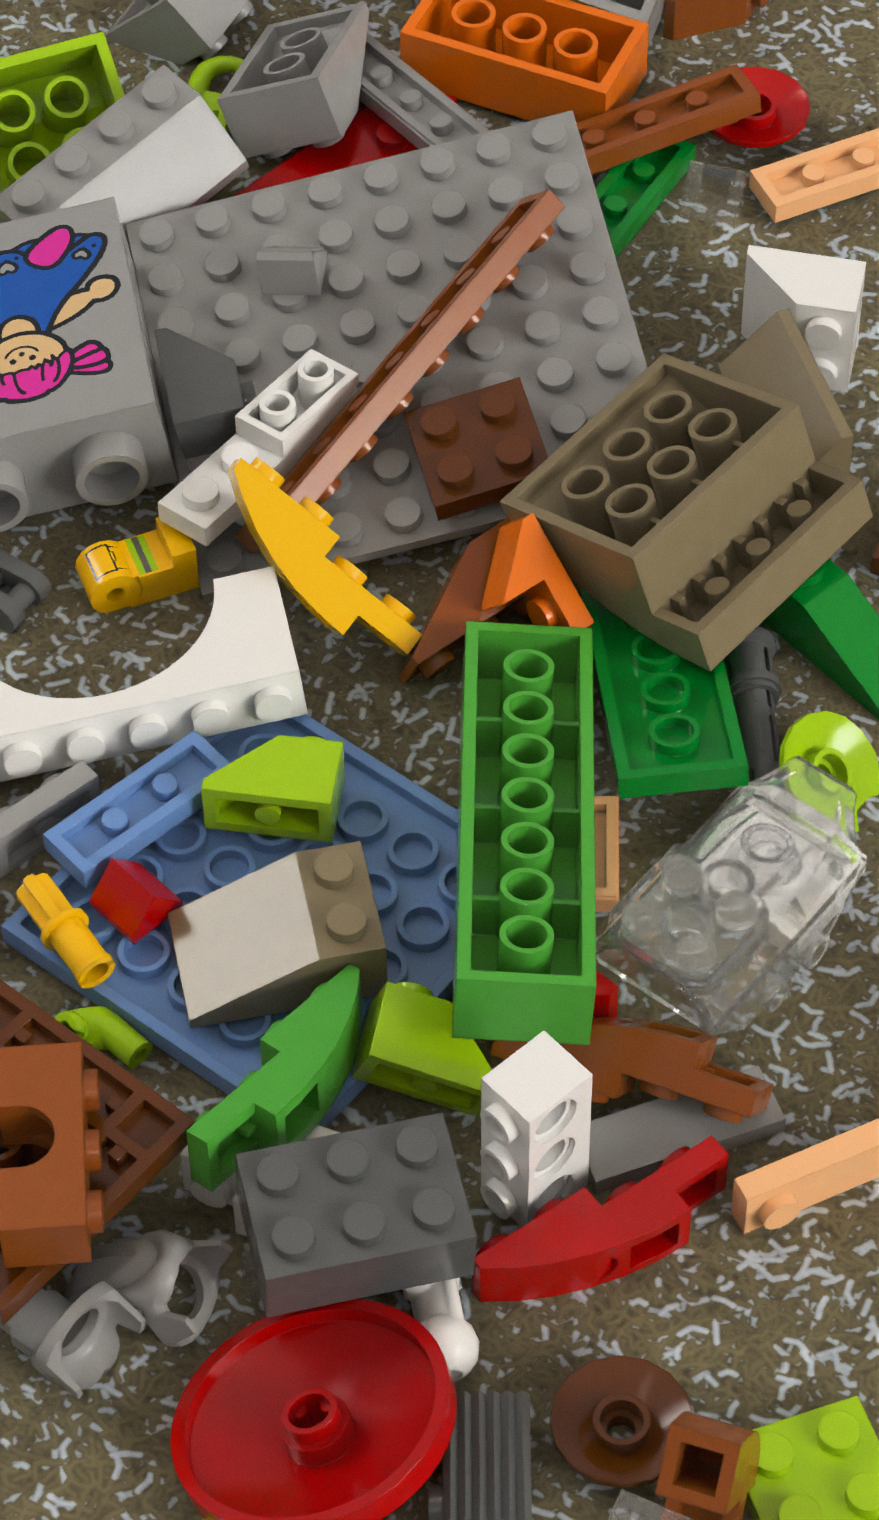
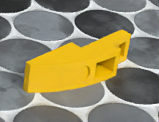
[227,457,423,654]

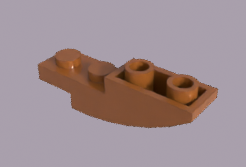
[490,1017,774,1123]

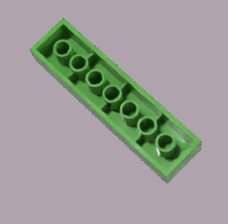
[452,621,596,1045]

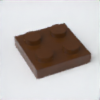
[404,377,548,521]

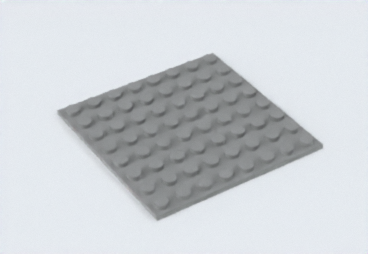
[126,110,648,600]

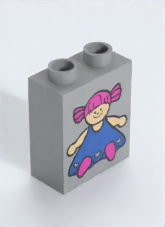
[0,197,178,532]

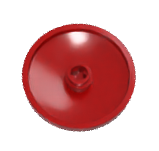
[170,1299,457,1520]

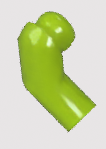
[54,1006,153,1069]

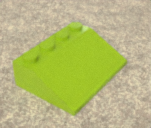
[0,31,124,193]

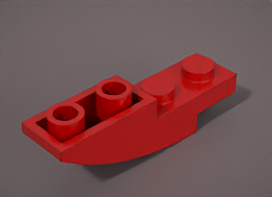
[472,1135,729,1302]

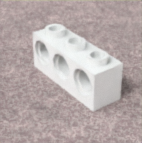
[480,1031,593,1227]

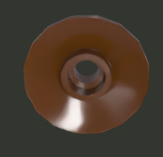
[549,1355,692,1489]

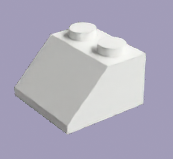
[741,245,866,392]

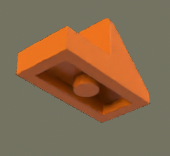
[482,513,595,628]

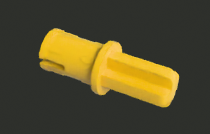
[16,873,116,989]

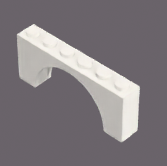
[0,566,308,782]

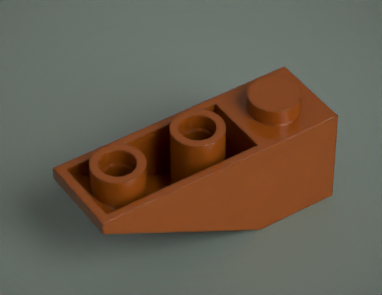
[397,517,528,684]

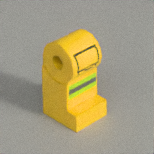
[75,517,200,613]

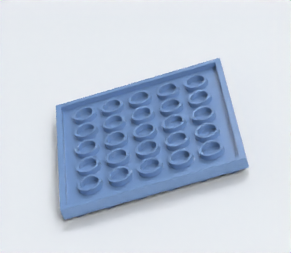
[1,715,458,1128]

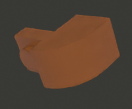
[655,1411,760,1520]

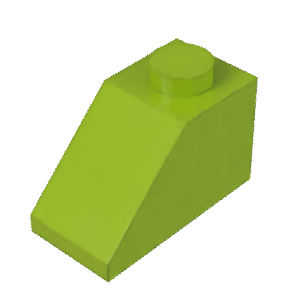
[201,735,345,843]
[352,981,492,1116]

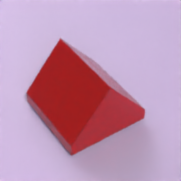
[90,858,183,944]

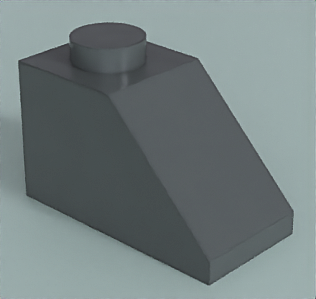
[154,328,257,459]

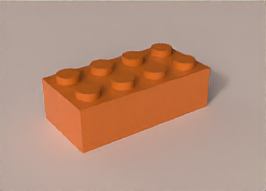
[400,0,649,123]

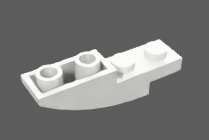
[158,349,359,547]

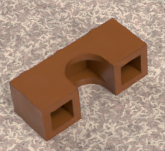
[0,1042,104,1268]

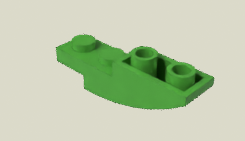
[186,964,363,1192]

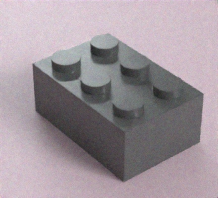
[235,1112,477,1318]

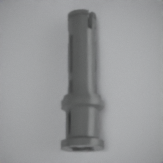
[724,627,786,805]

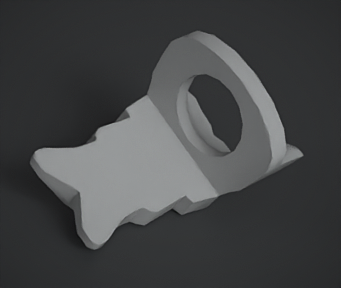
[63,1229,233,1347]
[0,1281,146,1399]

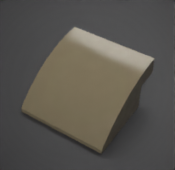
[500,353,873,671]

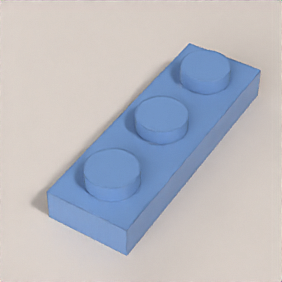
[43,730,230,889]

